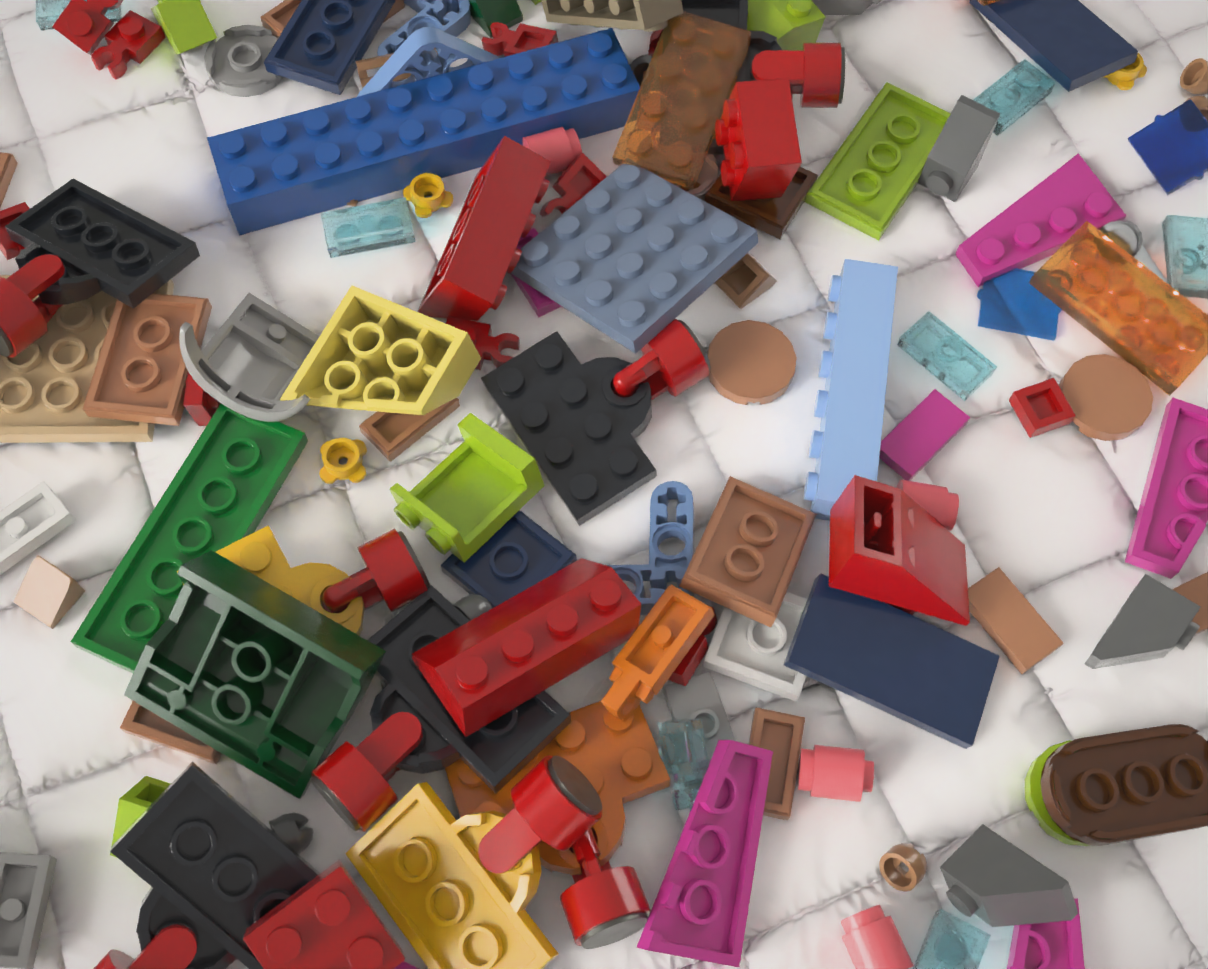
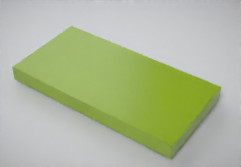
[805,82,951,241]

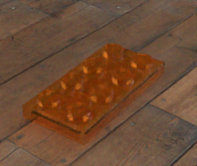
[612,11,751,190]
[1028,221,1208,396]

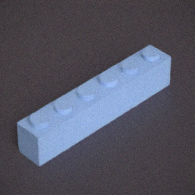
[804,259,898,521]

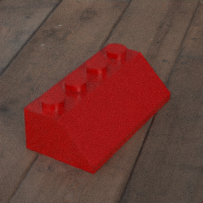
[417,136,551,321]
[411,558,641,737]

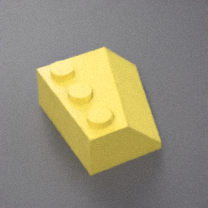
[280,285,481,415]

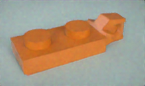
[601,584,715,722]

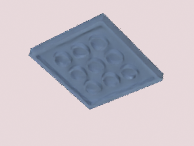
[511,160,758,354]

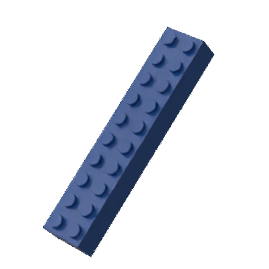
[207,28,641,236]

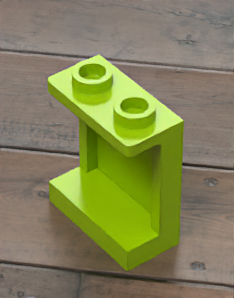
[389,413,545,563]

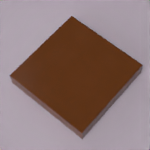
[705,167,818,239]

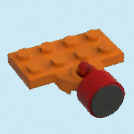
[445,701,671,949]

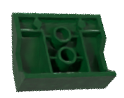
[124,550,386,799]

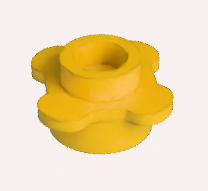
[1103,53,1147,90]
[403,173,454,218]
[319,438,367,484]

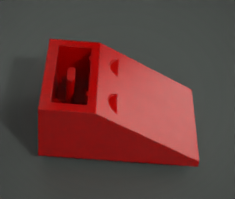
[829,475,970,626]

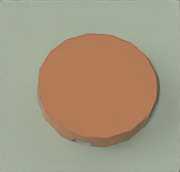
[707,320,797,405]
[1059,354,1153,441]

